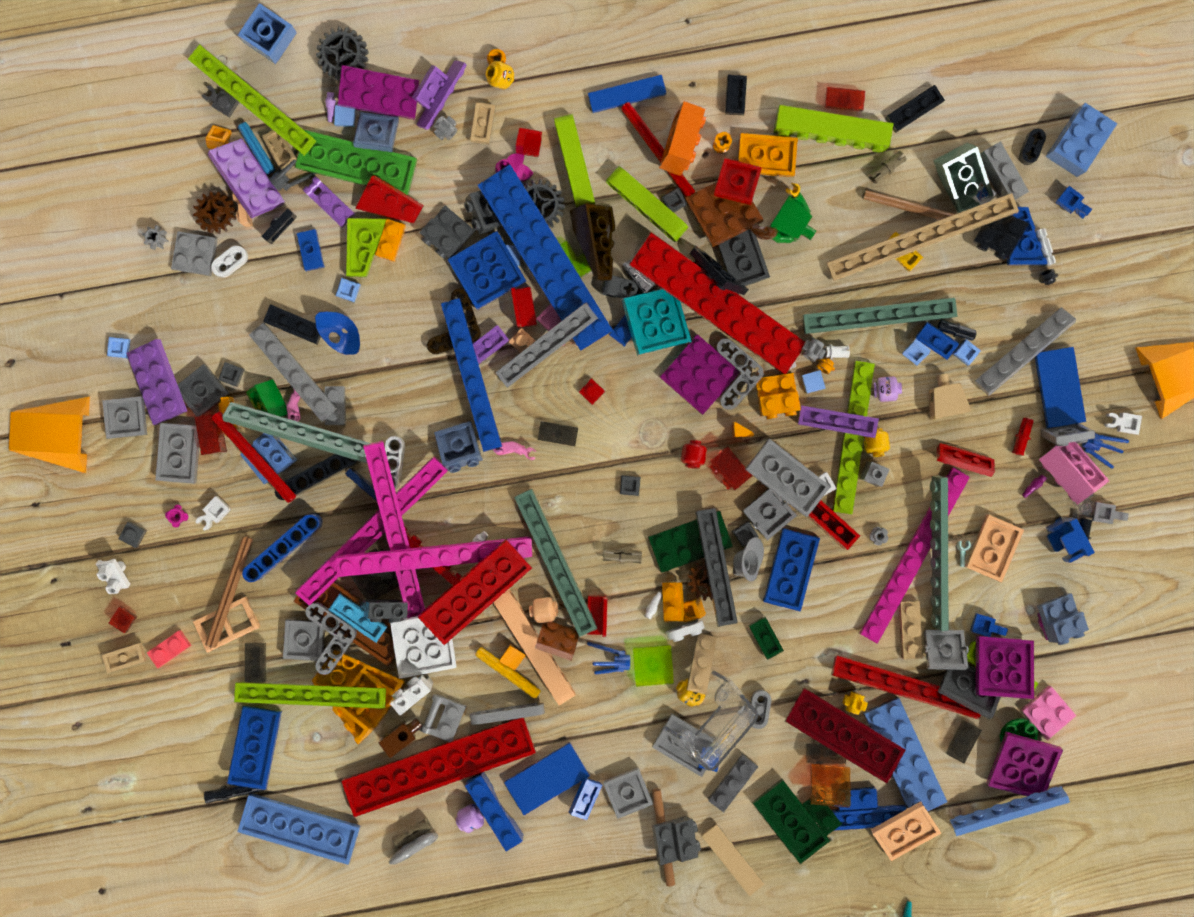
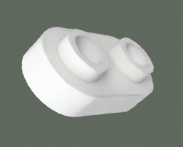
[211,246,248,278]
[666,620,705,642]

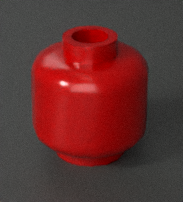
[681,440,707,469]

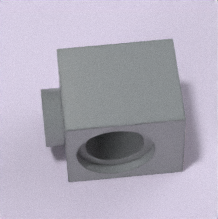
[859,462,890,487]

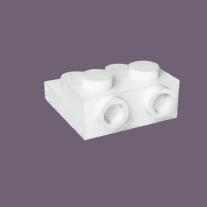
[390,675,434,715]

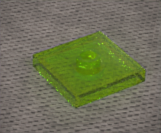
[633,644,674,687]

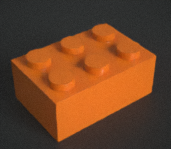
[659,101,706,176]

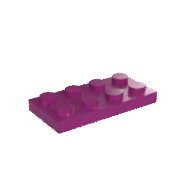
[337,65,419,120]

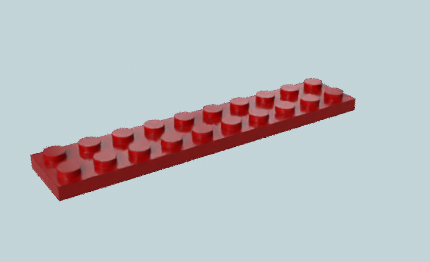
[629,232,805,374]
[341,718,536,817]

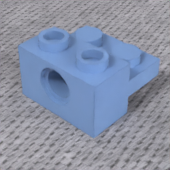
[240,433,297,484]

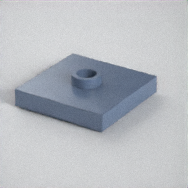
[353,112,399,152]

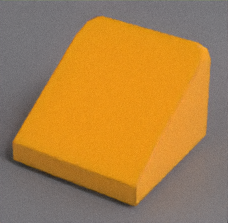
[205,125,232,149]
[732,422,754,437]
[683,597,706,622]
[499,644,526,670]

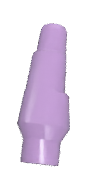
[325,92,336,122]

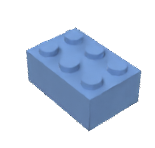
[1045,103,1117,177]

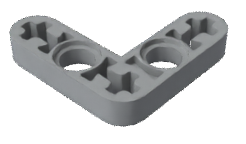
[717,339,764,410]
[306,602,357,675]

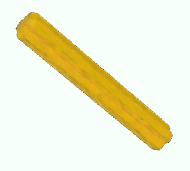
[475,647,541,699]

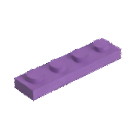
[798,406,879,438]

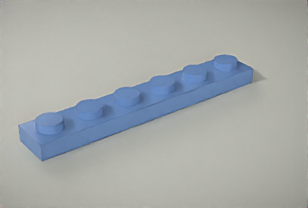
[950,786,1070,836]

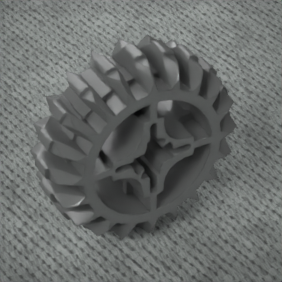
[316,27,369,80]
[524,179,565,228]

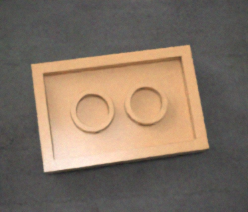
[965,515,1024,582]
[871,801,941,861]

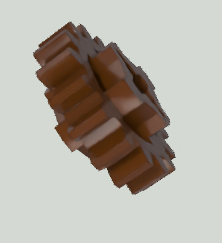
[193,191,236,234]
[687,559,712,601]

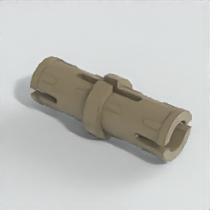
[869,151,907,184]
[603,549,642,564]
[392,818,432,849]

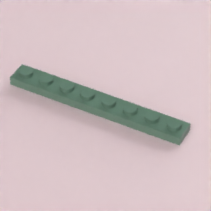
[802,298,958,334]
[223,402,371,463]
[930,476,949,631]
[514,489,598,637]

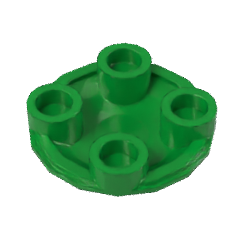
[999,718,1038,743]

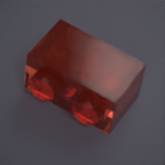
[195,414,227,456]
[708,446,752,491]

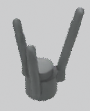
[269,149,315,191]

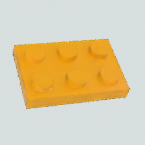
[738,133,798,178]

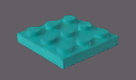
[622,289,691,356]

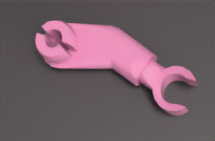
[286,388,301,422]
[493,441,536,460]

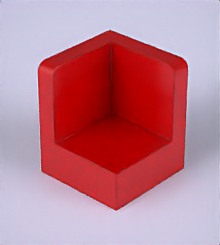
[516,127,542,157]

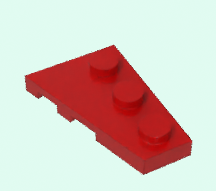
[355,175,424,223]

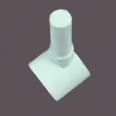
[956,540,971,567]

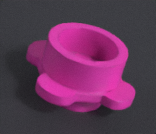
[165,505,189,528]

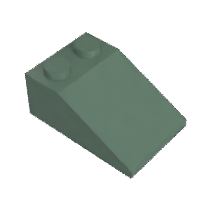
[933,142,994,213]

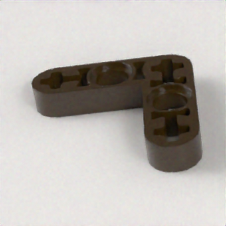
[427,288,481,355]

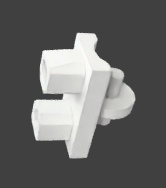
[96,559,130,594]

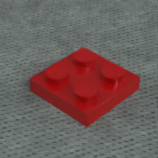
[714,158,762,205]

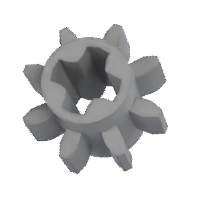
[434,116,458,140]
[142,225,169,250]
[802,338,826,362]

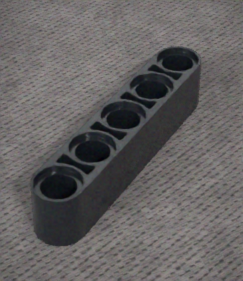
[274,454,361,500]

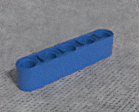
[242,514,323,582]

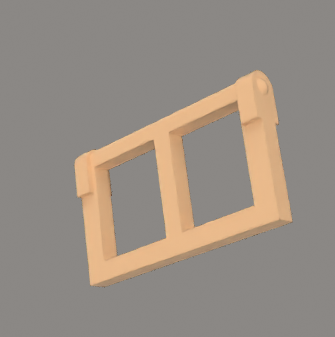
[193,597,260,653]

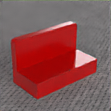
[511,287,537,328]
[587,595,608,637]

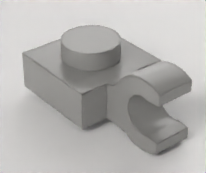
[1091,502,1129,524]

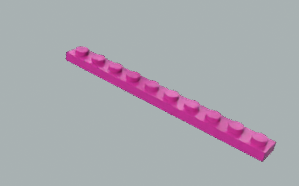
[363,441,425,618]
[295,456,448,606]
[859,468,970,644]
[336,536,532,577]

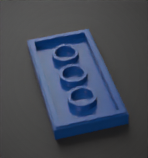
[1035,347,1086,428]
[763,528,820,612]
[227,706,282,790]
[504,742,590,815]

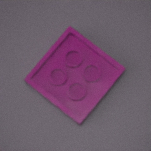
[660,334,740,415]
[976,636,1034,699]
[986,732,1063,796]

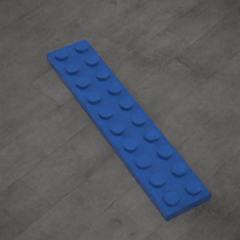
[478,165,613,351]

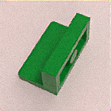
[246,379,288,417]

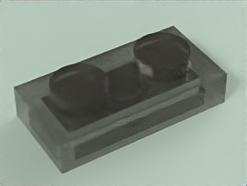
[538,421,578,447]
[245,642,266,682]
[946,720,982,764]
[806,744,846,764]

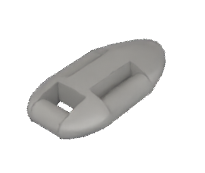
[389,832,438,865]

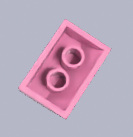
[1039,442,1109,505]

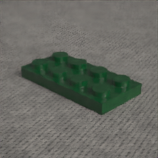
[648,511,733,573]
[752,779,830,864]

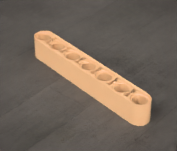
[493,588,576,705]

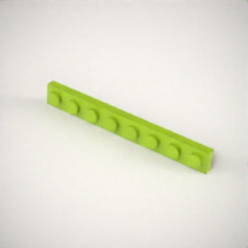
[188,44,316,156]
[832,361,875,515]
[234,682,386,708]

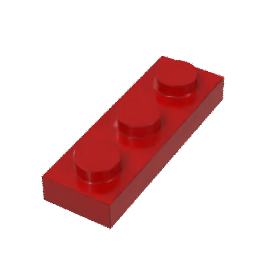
[937,443,995,477]

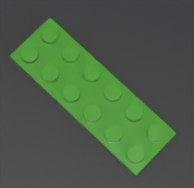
[295,130,417,196]

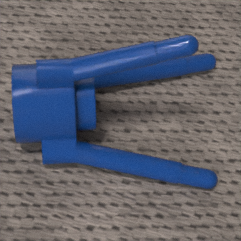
[1082,433,1129,469]
[587,642,630,675]

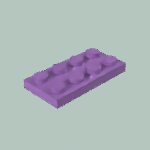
[207,138,285,218]
[126,339,187,425]

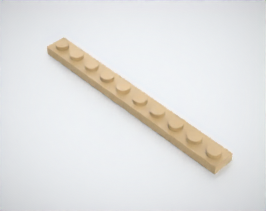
[827,193,1019,282]

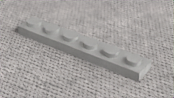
[496,303,598,388]
[975,307,1076,396]
[249,322,337,422]

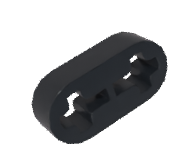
[1019,128,1046,165]

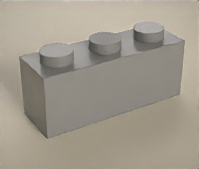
[980,141,1029,200]

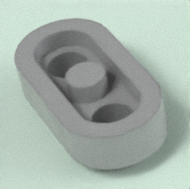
[748,690,771,729]

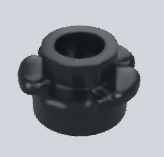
[1039,269,1059,285]

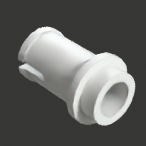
[824,344,850,360]

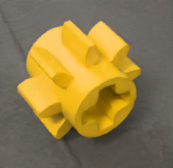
[842,691,868,715]

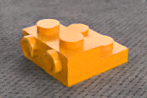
[756,373,801,420]

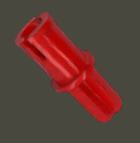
[1012,418,1034,456]

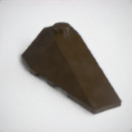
[570,204,615,281]

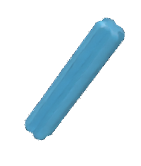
[238,122,275,175]

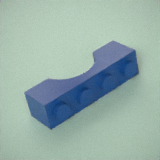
[465,772,524,852]

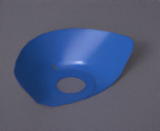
[315,312,360,355]

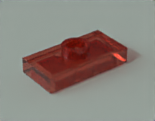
[824,87,865,111]

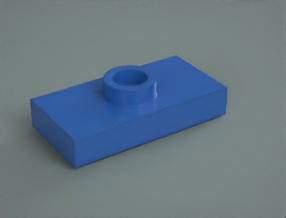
[297,229,325,272]

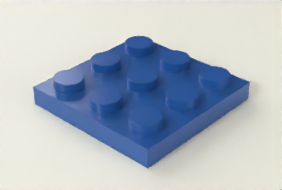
[448,231,527,310]

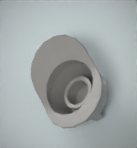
[733,537,764,582]

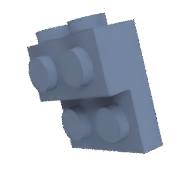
[434,421,483,473]
[1037,593,1089,645]

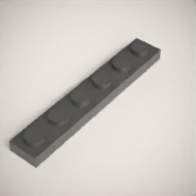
[695,508,738,627]

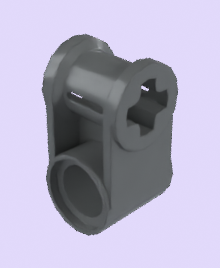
[600,275,638,299]

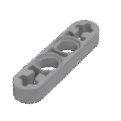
[470,703,545,725]

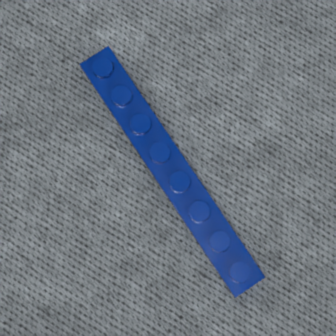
[441,298,503,452]

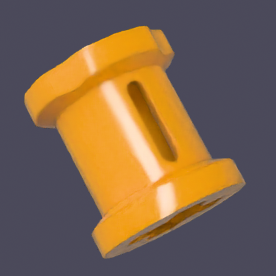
[713,132,732,154]

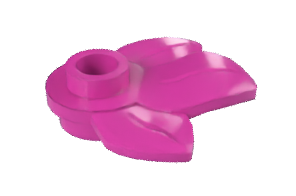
[495,153,533,181]

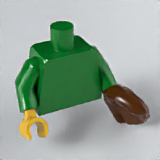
[750,183,817,243]

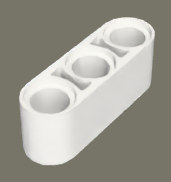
[385,436,405,491]

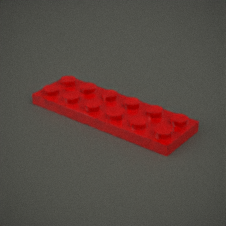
[418,539,532,645]

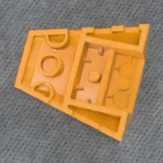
[1135,342,1194,419]
[9,397,90,473]
[312,650,405,744]

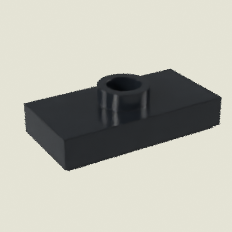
[725,74,747,116]
[261,208,297,244]

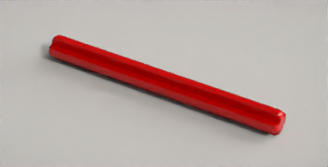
[621,102,695,197]
[212,411,296,503]

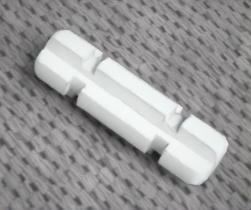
[1035,228,1056,266]

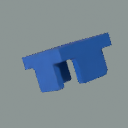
[1046,517,1095,563]

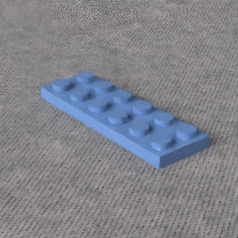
[863,697,947,811]
[237,793,361,865]

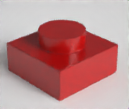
[579,378,606,405]

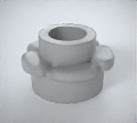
[869,527,888,545]

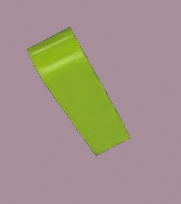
[554,114,595,208]
[606,166,688,242]

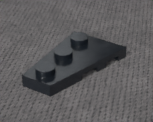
[689,248,749,295]

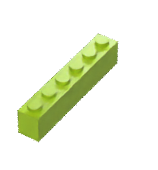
[773,105,894,153]

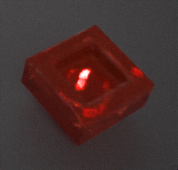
[108,606,138,633]

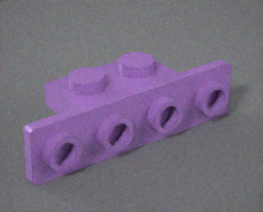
[412,60,467,130]

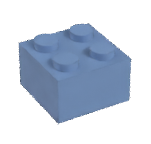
[238,3,297,64]

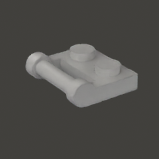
[420,694,466,742]

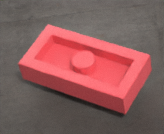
[147,630,192,669]

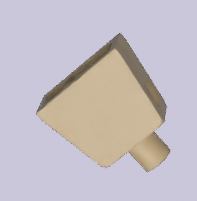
[929,373,971,420]

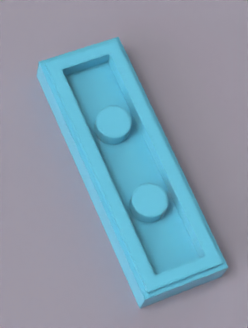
[328,593,388,643]

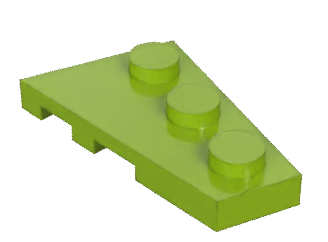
[346,218,386,277]

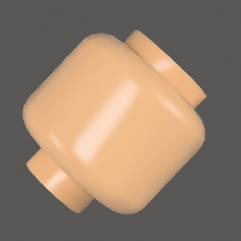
[529,597,558,623]

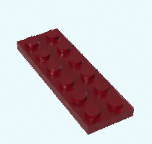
[785,688,906,784]

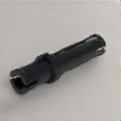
[204,785,264,804]

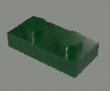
[748,616,784,660]
[803,792,842,836]

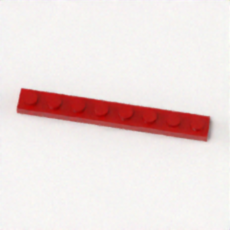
[831,656,981,719]

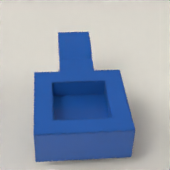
[1055,186,1092,219]
[970,613,1008,637]

